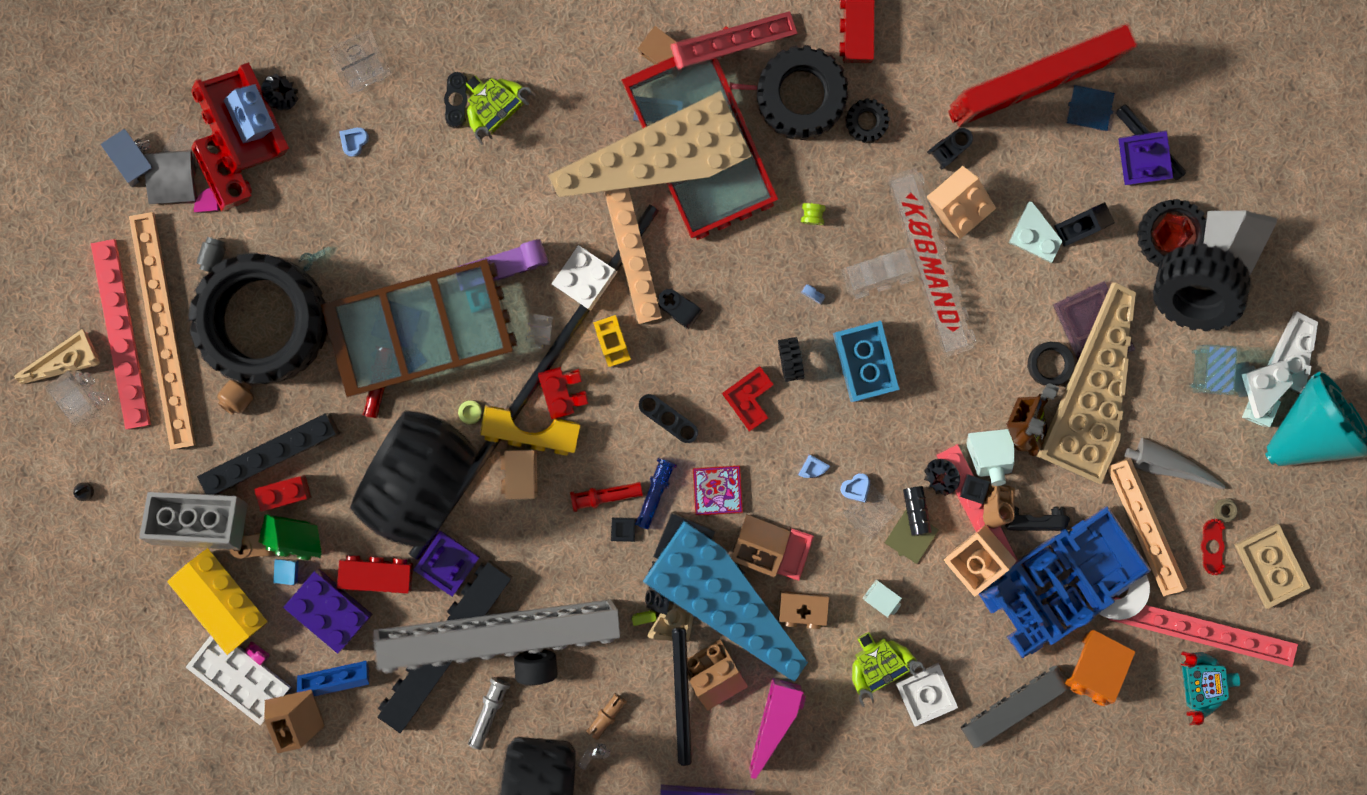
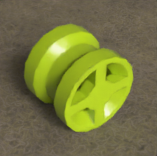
[801,203,826,225]

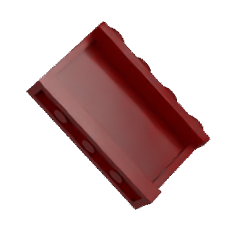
[191,62,289,174]

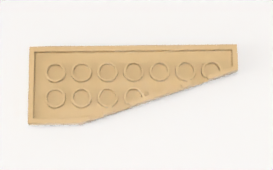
[548,91,752,197]
[1037,283,1136,484]

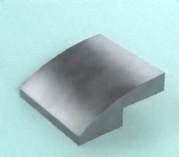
[144,150,197,204]

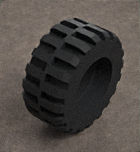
[757,45,849,140]
[1153,243,1251,331]

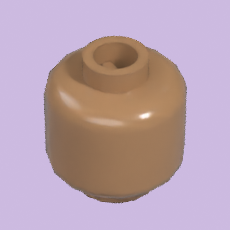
[217,380,253,415]

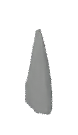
[1125,438,1225,489]

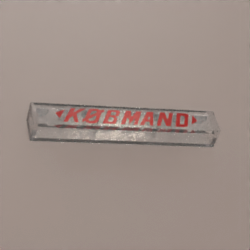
[887,168,976,357]

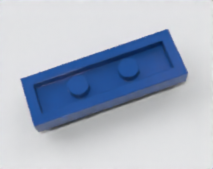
[297,661,369,696]

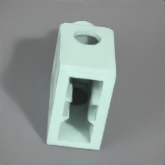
[967,429,1014,486]

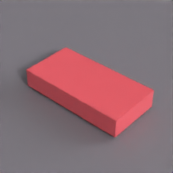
[777,528,814,581]

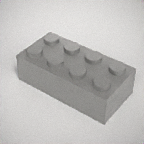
[139,492,248,550]

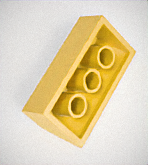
[167,548,268,655]

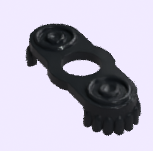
[444,72,468,129]

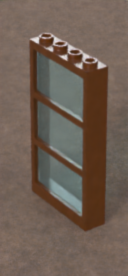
[321,259,518,397]

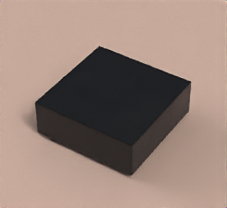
[959,474,990,504]
[611,517,635,542]

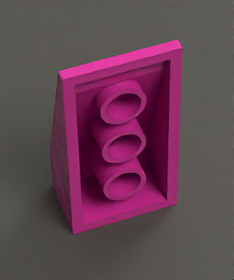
[749,678,806,779]

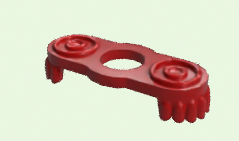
[1200,519,1225,575]

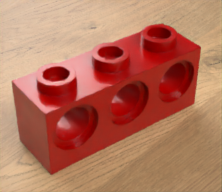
[191,135,252,212]

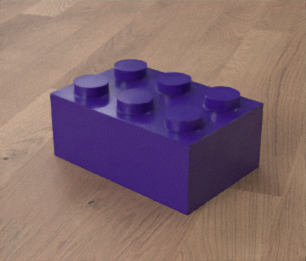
[283,569,373,654]

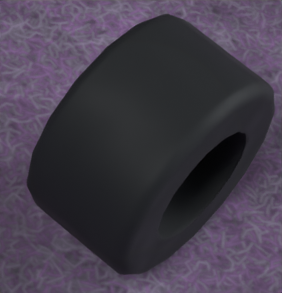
[514,650,558,685]

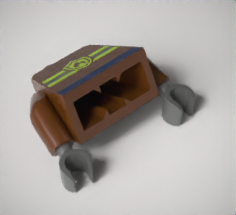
[1006,383,1059,456]

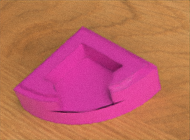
[194,188,219,213]
[246,642,269,665]

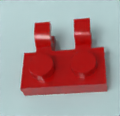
[538,367,588,419]

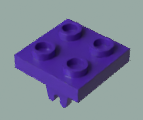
[1118,130,1173,185]
[414,531,480,597]

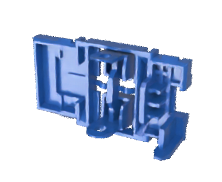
[979,506,1151,658]

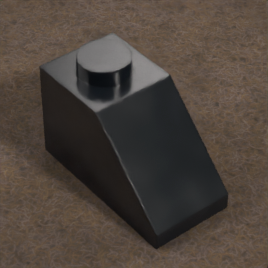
[1054,202,1115,247]

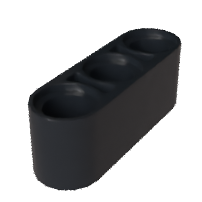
[638,394,698,443]

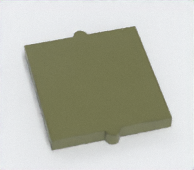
[884,509,939,564]

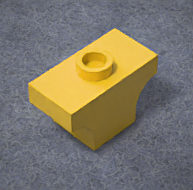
[593,315,631,367]

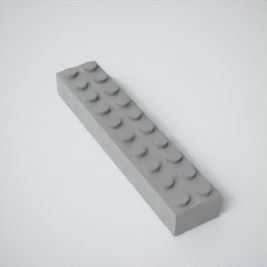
[374,599,620,672]

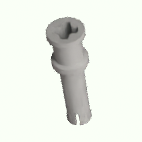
[468,677,511,750]

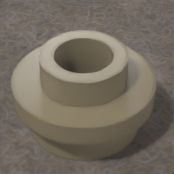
[1213,498,1238,522]

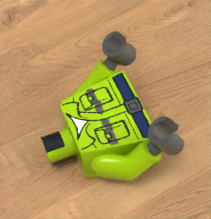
[466,75,536,145]
[852,632,926,707]

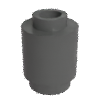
[196,237,226,272]
[1230,362,1255,397]

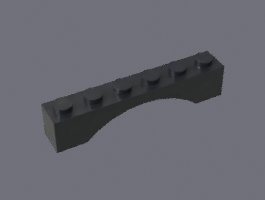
[197,413,340,495]

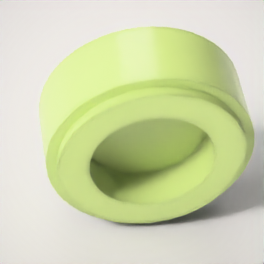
[458,401,483,424]

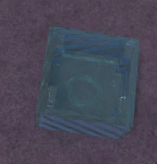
[1189,345,1237,395]

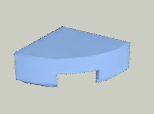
[801,284,825,304]
[798,454,830,478]

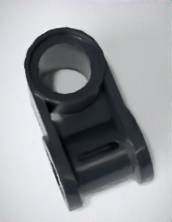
[927,128,973,170]
[658,289,703,330]

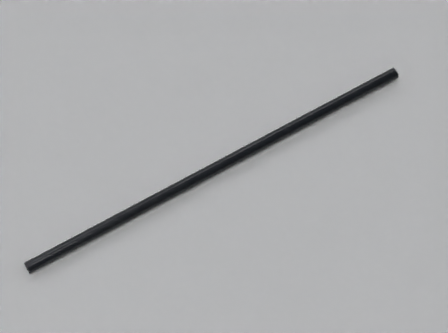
[408,204,659,560]

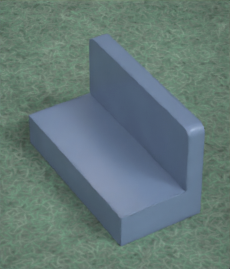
[101,129,152,187]

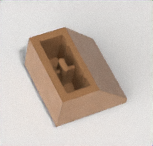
[730,514,791,577]
[687,639,748,711]
[264,689,324,753]

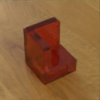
[1153,213,1193,252]

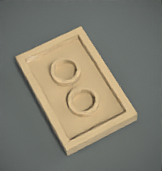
[1234,524,1310,609]

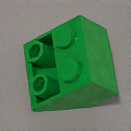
[258,514,322,561]

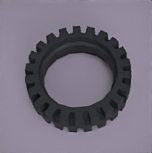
[1137,199,1207,267]

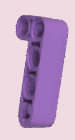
[456,239,549,291]

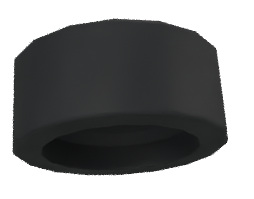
[1027,341,1075,386]

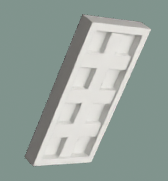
[186,635,291,725]

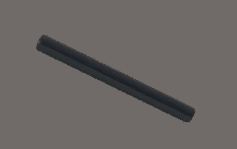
[672,627,692,766]

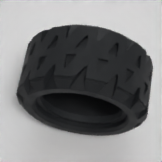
[188,253,327,384]
[499,736,576,795]

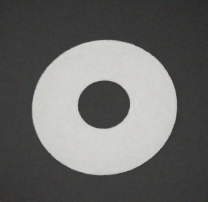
[1089,575,1150,620]

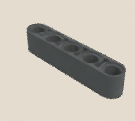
[961,665,1070,748]

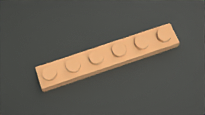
[604,188,662,324]
[1108,458,1187,596]

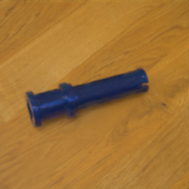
[635,457,677,530]

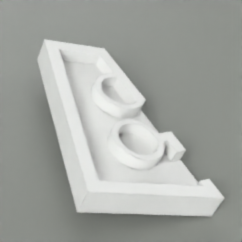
[1267,312,1318,394]

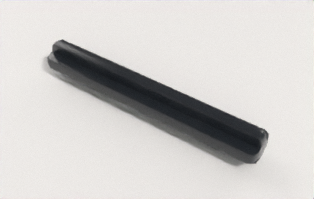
[1116,104,1186,180]

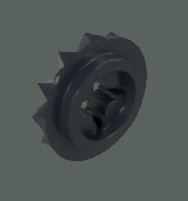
[261,73,299,110]
[924,458,960,496]

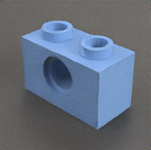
[224,84,275,144]

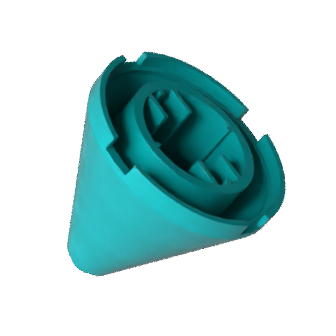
[1265,371,1367,466]

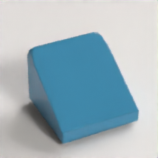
[273,559,299,585]

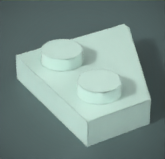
[1009,201,1062,263]

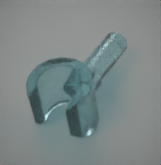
[298,246,331,271]

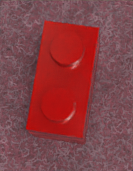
[254,475,312,512]

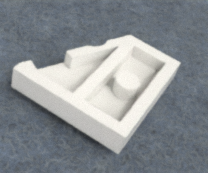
[1241,360,1294,418]

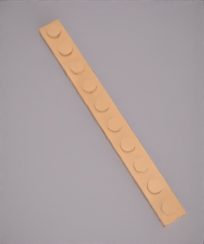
[129,212,196,450]

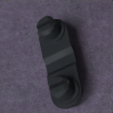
[1005,506,1070,531]

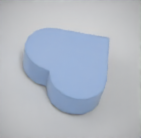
[339,128,369,157]
[841,473,870,503]

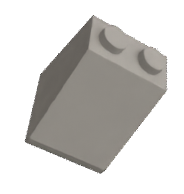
[1204,211,1277,275]

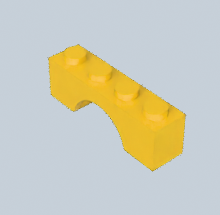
[480,405,580,456]

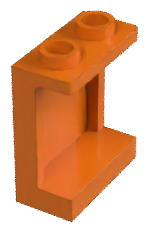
[1065,630,1135,706]

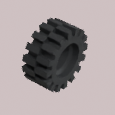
[846,98,890,143]
[778,337,804,382]

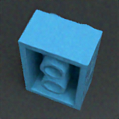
[833,321,899,402]

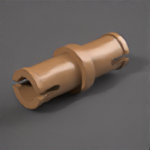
[586,693,627,740]

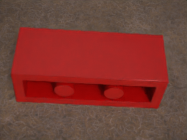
[839,0,874,63]
[337,555,413,594]

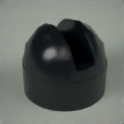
[73,482,94,501]

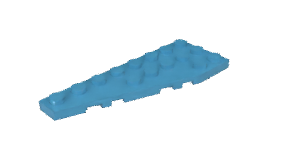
[643,522,808,682]

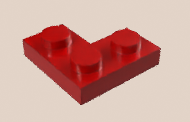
[721,366,774,432]

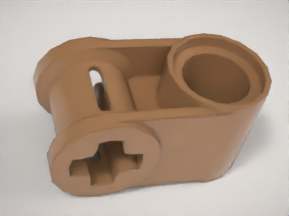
[983,480,1015,529]
[229,533,276,558]

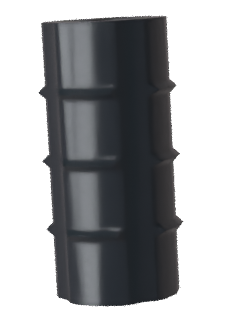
[903,486,932,537]

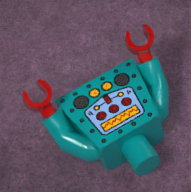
[1180,651,1240,725]

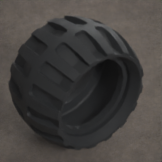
[350,411,476,547]

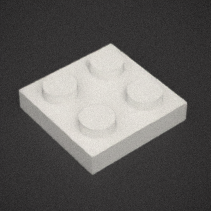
[552,245,617,311]
[895,663,958,727]

